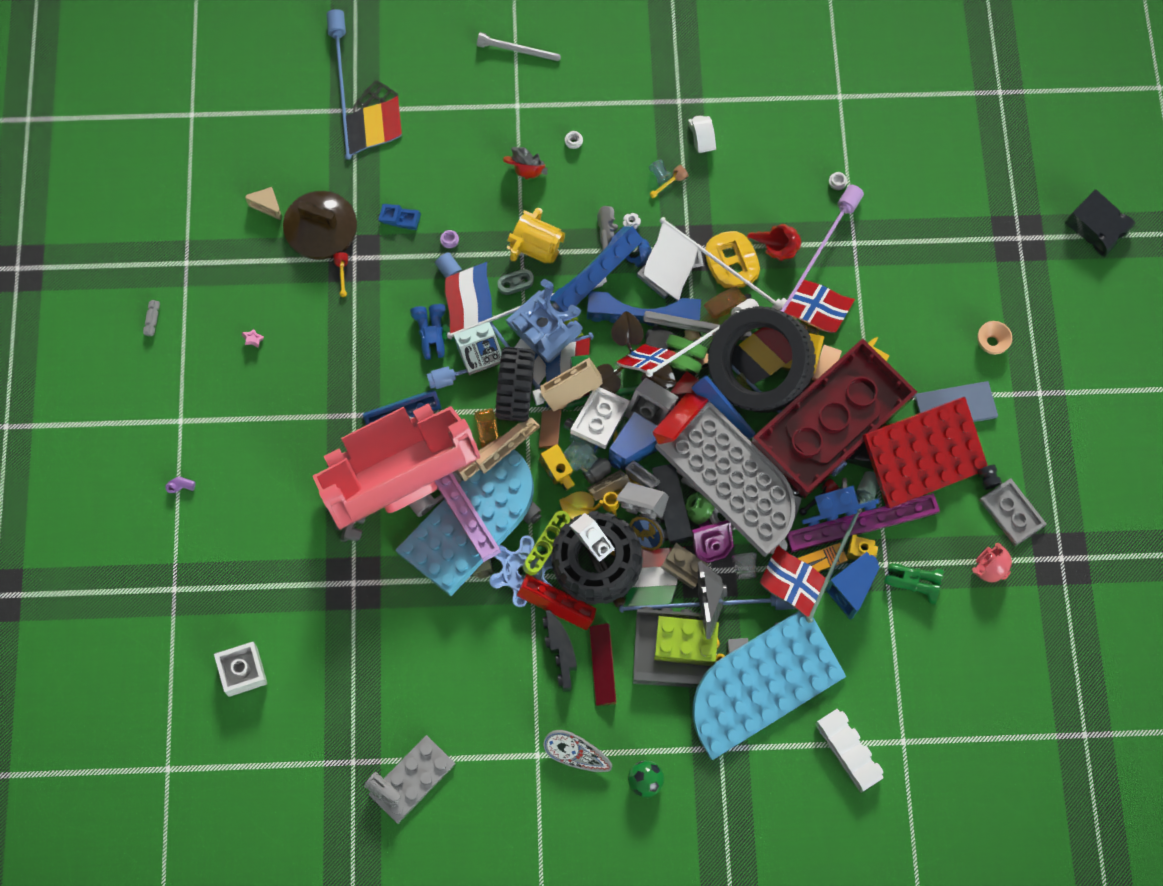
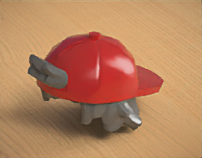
[503,146,548,179]

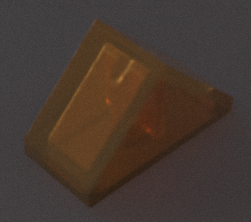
[474,408,499,448]

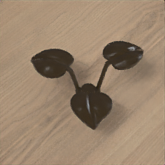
[590,311,676,394]

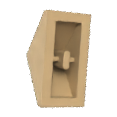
[245,187,282,220]

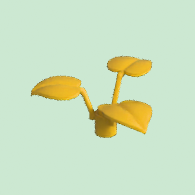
[560,478,643,557]

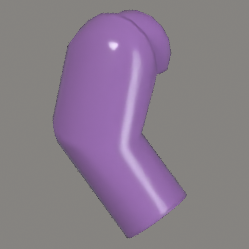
[165,477,196,493]

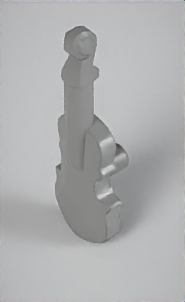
[597,206,618,250]

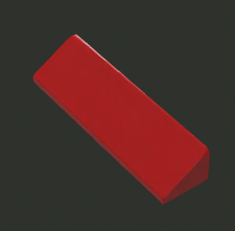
[653,393,708,444]
[517,574,597,630]

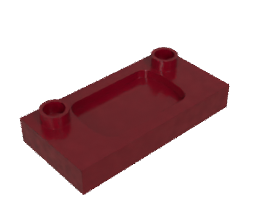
[751,338,917,498]

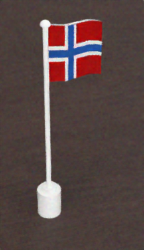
[617,298,759,377]

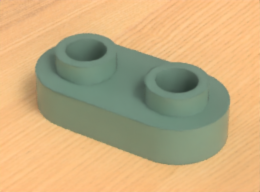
[498,269,534,295]

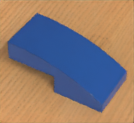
[378,204,421,230]

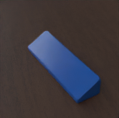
[691,376,756,440]
[363,389,442,425]

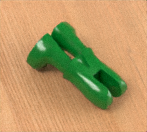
[884,563,944,605]

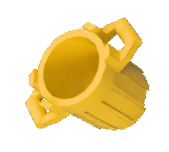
[507,208,565,264]

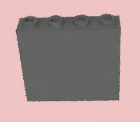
[633,607,711,688]

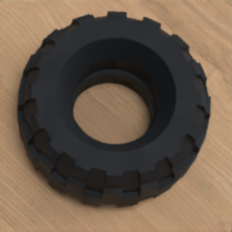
[551,511,643,605]

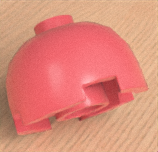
[972,543,1012,583]

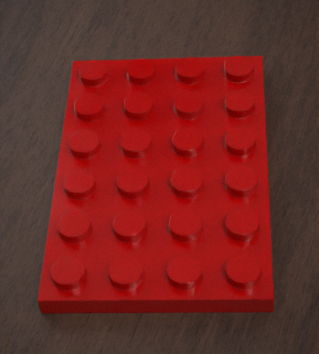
[862,397,988,508]

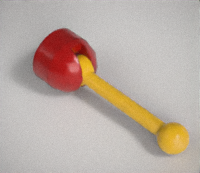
[333,253,349,297]

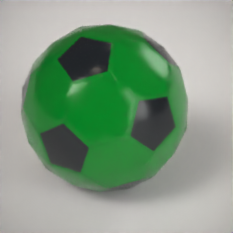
[628,760,664,798]

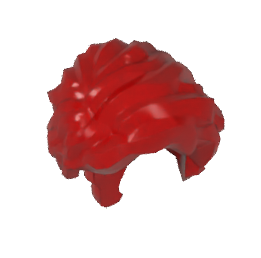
[747,224,801,261]

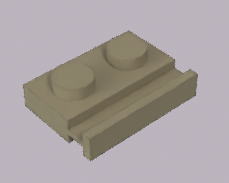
[587,470,630,501]
[660,543,709,589]

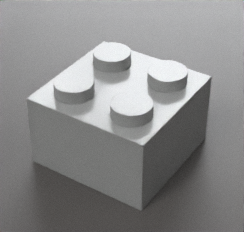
[625,378,678,426]

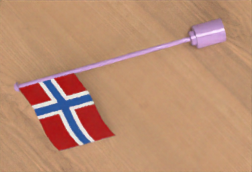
[780,185,864,333]

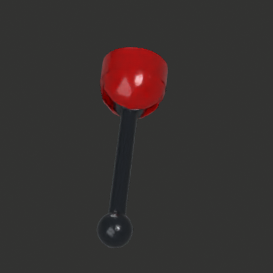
[799,478,839,516]

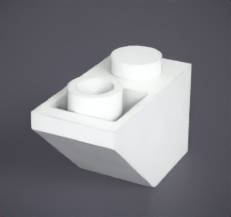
[570,513,615,562]

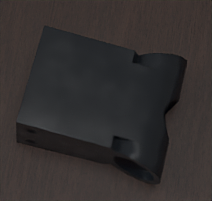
[1065,189,1135,257]

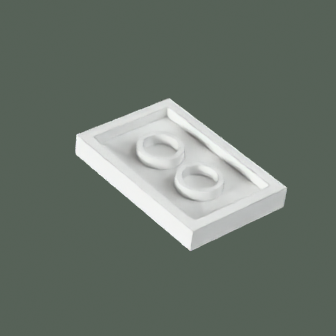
[570,387,630,449]

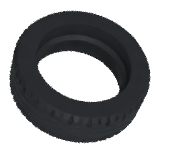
[708,306,816,413]

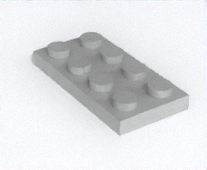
[368,735,455,824]

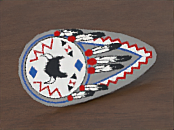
[543,730,612,772]

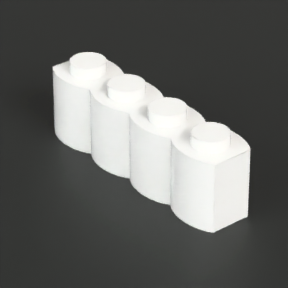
[815,709,884,793]

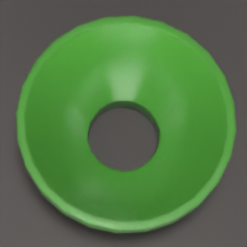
[685,491,715,525]

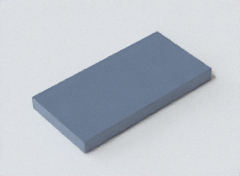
[914,381,998,422]

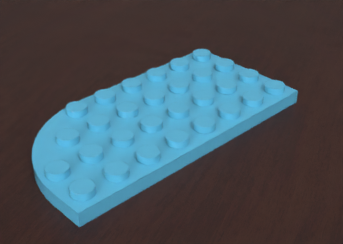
[396,450,534,596]
[693,611,846,760]

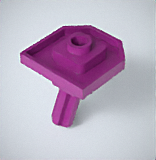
[692,520,733,563]

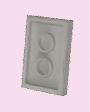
[979,478,1047,546]

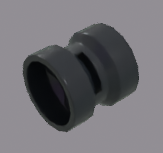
[978,465,1002,490]

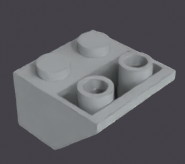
[617,482,669,520]

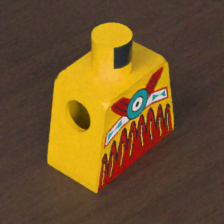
[539,444,575,491]

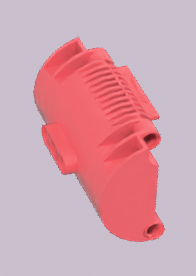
[312,404,480,530]

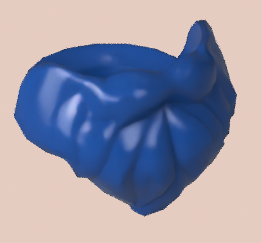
[626,238,652,267]

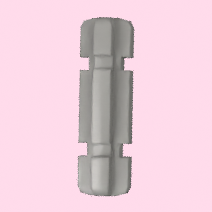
[143,300,160,336]

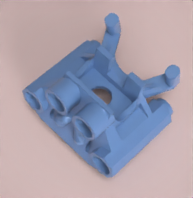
[506,279,583,363]

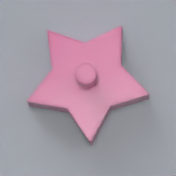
[242,329,264,347]

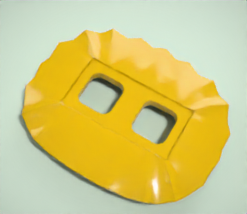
[705,231,760,290]

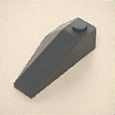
[698,562,727,639]

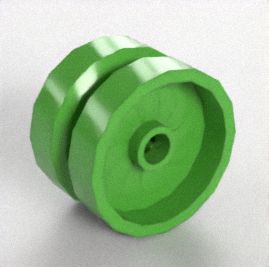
[666,334,708,374]

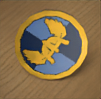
[629,515,664,551]

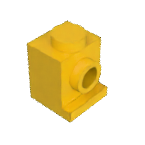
[847,535,878,560]

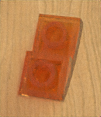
[704,286,747,319]

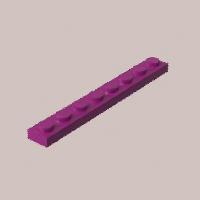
[786,493,940,553]

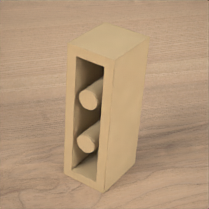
[540,358,603,412]

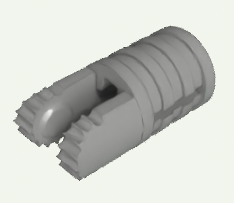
[364,772,401,807]

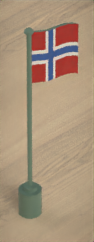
[760,471,879,623]

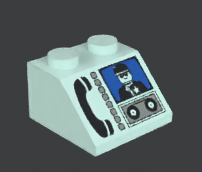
[454,322,501,375]

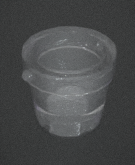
[731,553,757,580]

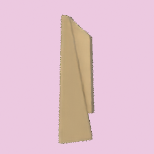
[455,418,540,482]

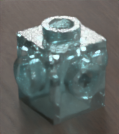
[563,440,598,473]

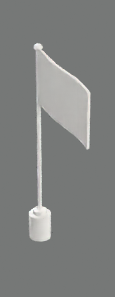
[644,217,797,319]

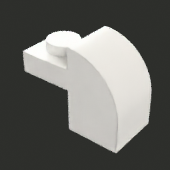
[688,116,716,153]

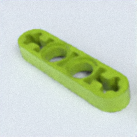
[523,511,570,575]

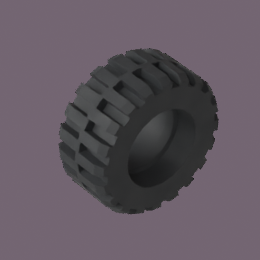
[495,347,535,422]

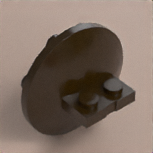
[283,191,357,260]

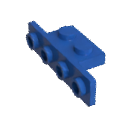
[802,486,880,526]

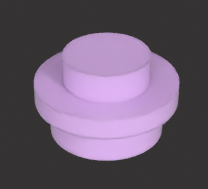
[440,230,459,248]

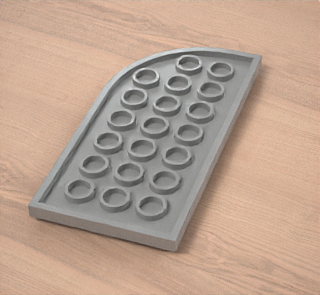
[655,401,795,557]

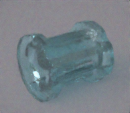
[649,159,672,184]

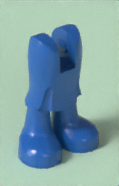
[410,304,446,360]

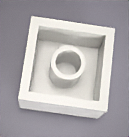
[214,642,268,697]

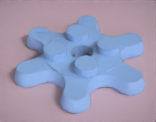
[489,536,553,607]

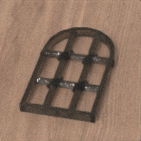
[353,79,399,113]

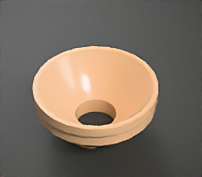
[977,321,1012,355]

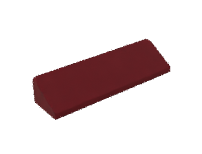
[589,623,616,706]

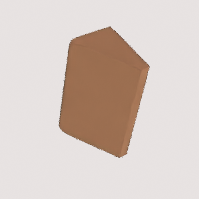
[539,409,561,449]

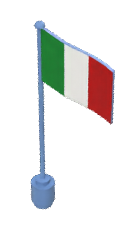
[619,547,795,613]

